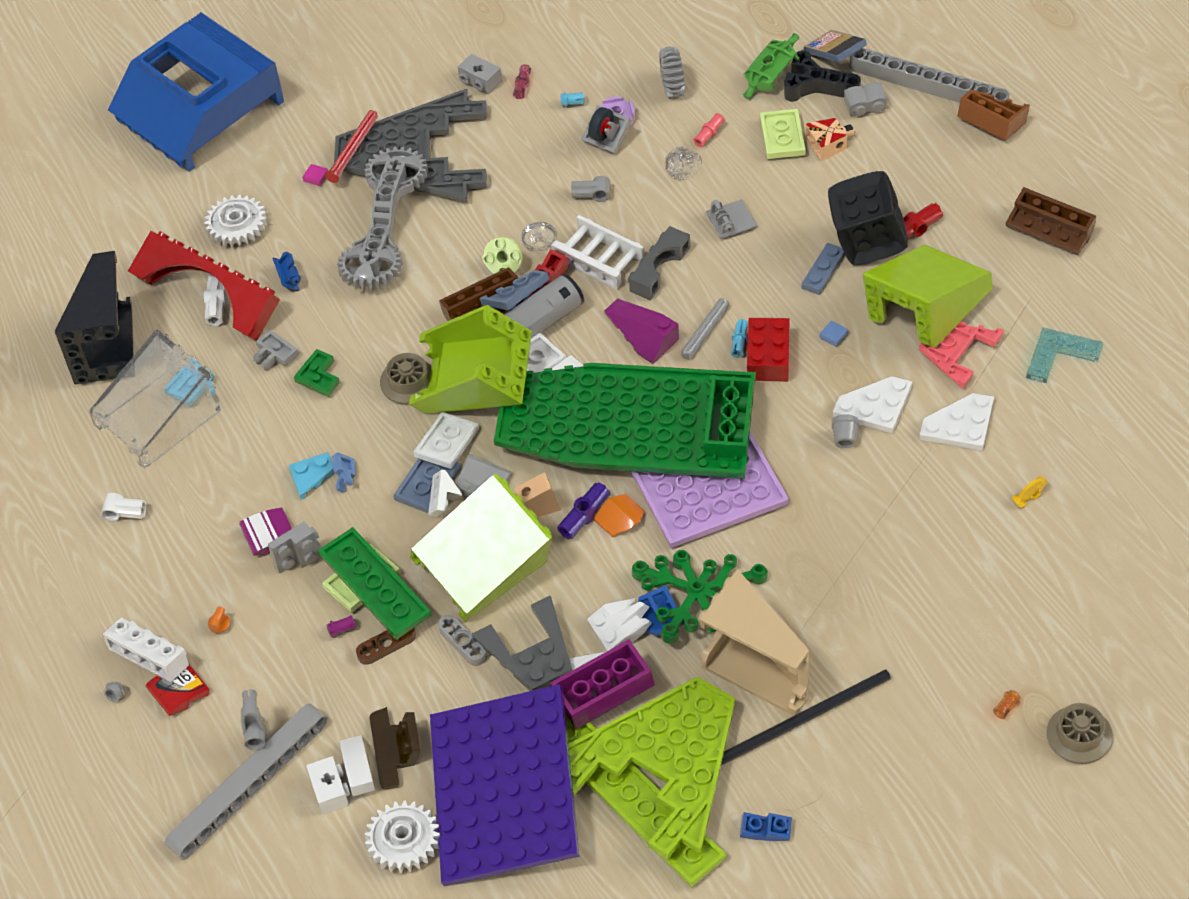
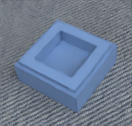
[820,321,848,347]

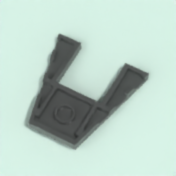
[472,595,572,691]

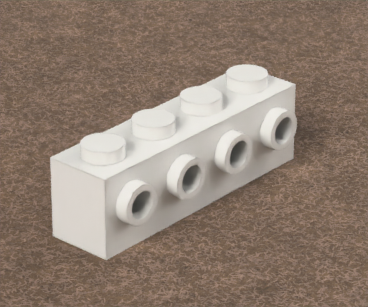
[103,617,189,682]

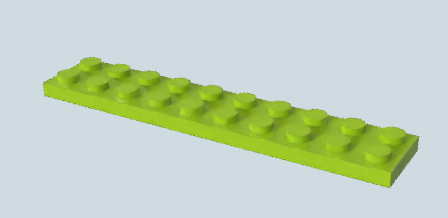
[565,714,727,888]

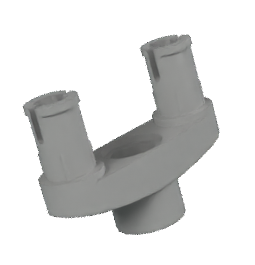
[241,689,267,750]

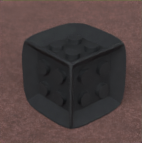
[828,171,908,265]

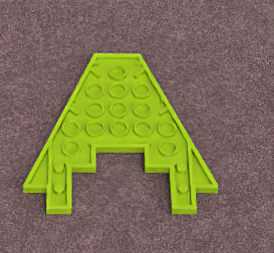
[568,676,735,860]

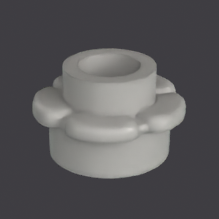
[104,682,125,702]

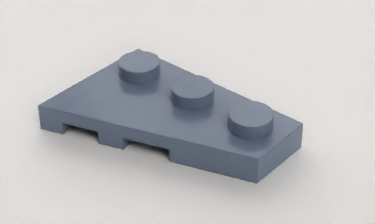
[479,270,550,310]

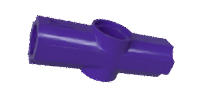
[557,482,610,540]

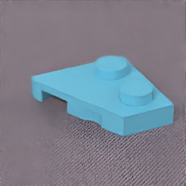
[289,452,334,500]

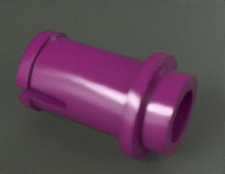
[326,615,356,637]

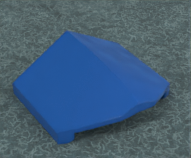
[638,585,685,636]

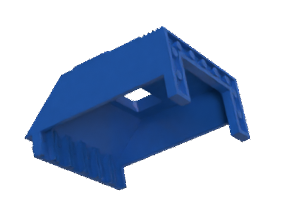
[108,12,284,172]

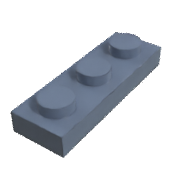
[801,243,845,295]

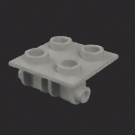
[706,199,757,239]

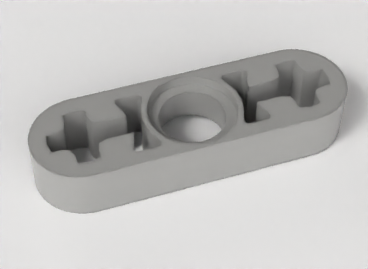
[438,615,487,666]

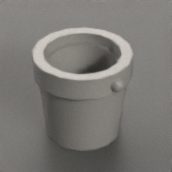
[832,414,859,448]

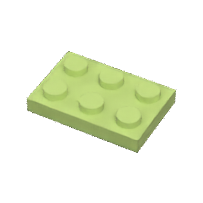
[760,109,806,159]
[322,544,400,613]

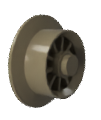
[380,353,432,404]
[1047,703,1113,763]

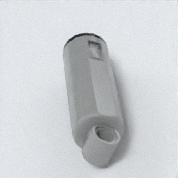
[504,273,584,338]

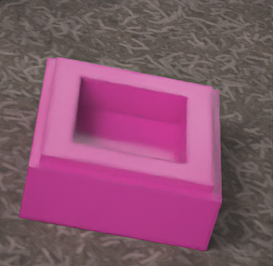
[302,164,328,186]

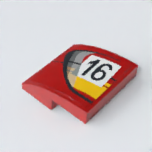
[146,664,210,716]

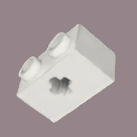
[306,756,350,814]

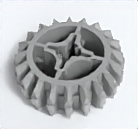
[659,46,685,98]

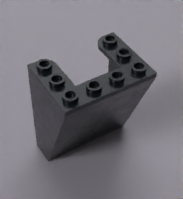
[55,251,135,385]

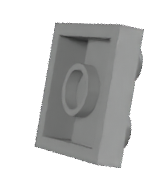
[268,521,322,574]

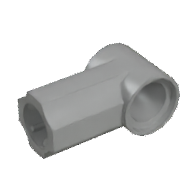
[571,176,610,202]

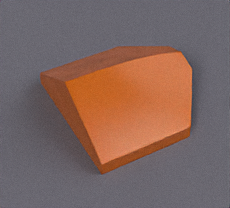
[593,494,645,537]

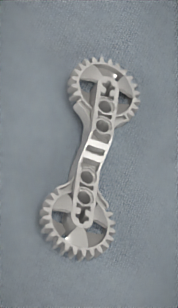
[337,147,428,290]

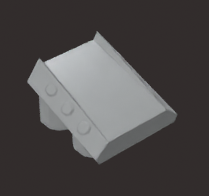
[456,454,512,498]

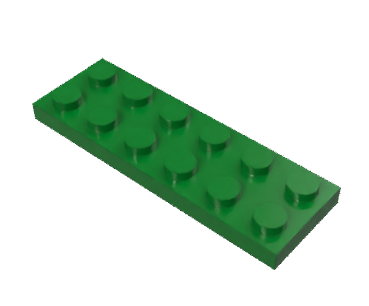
[318,527,432,640]

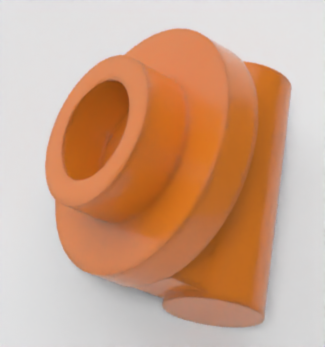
[208,606,230,633]

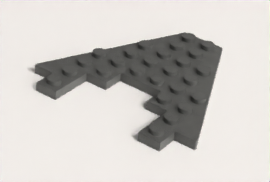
[334,89,487,203]

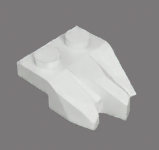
[587,598,652,651]

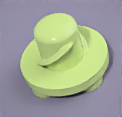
[482,237,522,274]

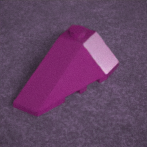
[604,298,679,364]

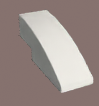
[339,735,375,796]

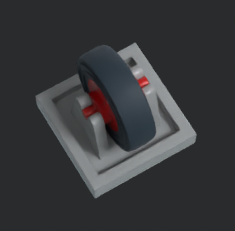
[581,105,632,155]

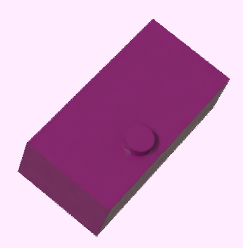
[550,639,655,729]

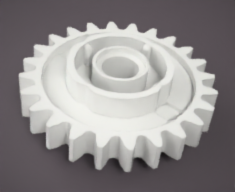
[204,195,267,247]
[365,800,440,873]

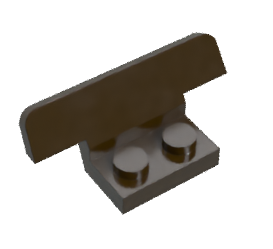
[369,707,421,790]

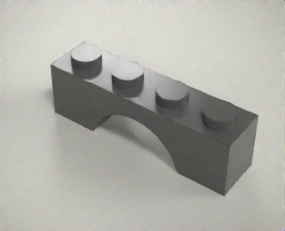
[628,226,691,300]

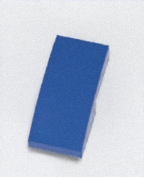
[740,812,792,841]

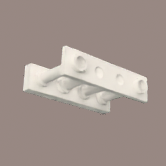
[551,215,644,290]

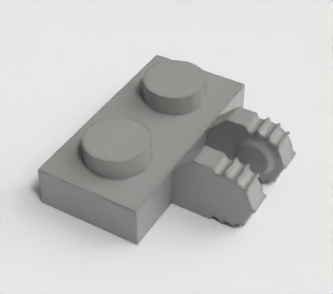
[253,329,299,371]

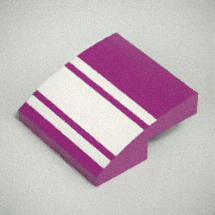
[239,507,292,556]

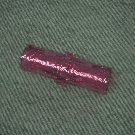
[513,64,531,99]

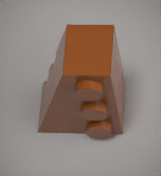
[957,90,1030,141]

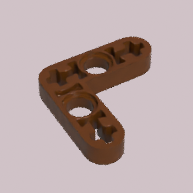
[356,628,416,665]

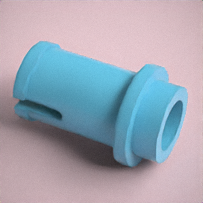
[561,92,584,107]

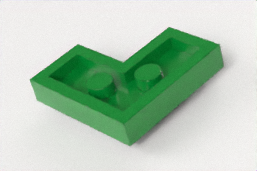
[294,349,340,397]

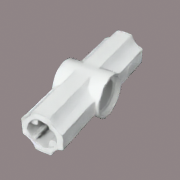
[204,274,227,327]

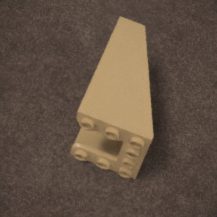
[699,570,809,716]

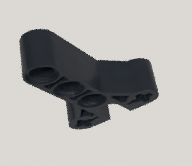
[784,51,861,102]

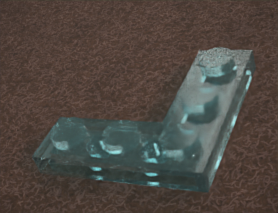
[1026,328,1103,383]

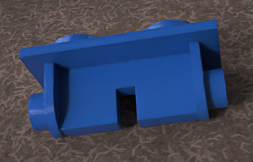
[272,252,301,291]

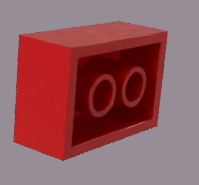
[747,318,790,382]

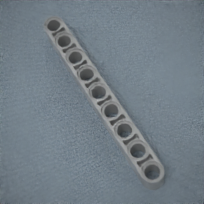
[850,48,1010,103]
[164,704,328,860]

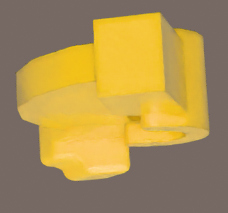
[1011,476,1048,508]

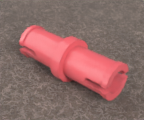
[693,113,725,147]

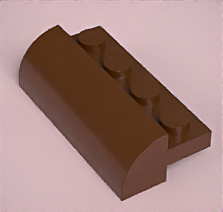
[1006,187,1096,255]
[439,267,530,321]

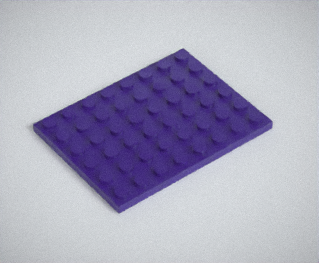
[430,684,580,886]

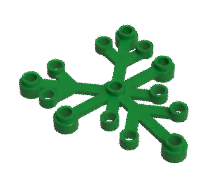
[632,550,768,644]

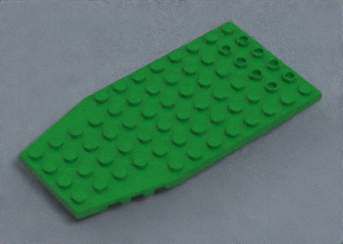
[494,363,756,479]

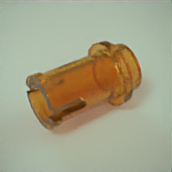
[993,690,1021,719]

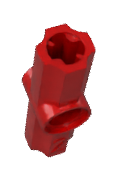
[903,203,943,239]

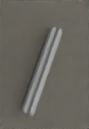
[681,298,728,360]

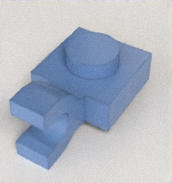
[332,452,356,493]

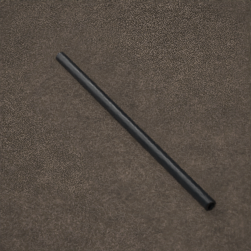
[721,669,891,766]

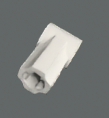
[101,493,146,521]

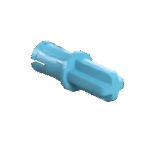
[731,319,748,358]

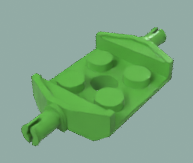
[743,33,800,100]

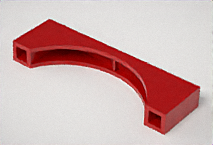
[128,230,280,341]

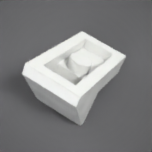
[428,470,462,517]

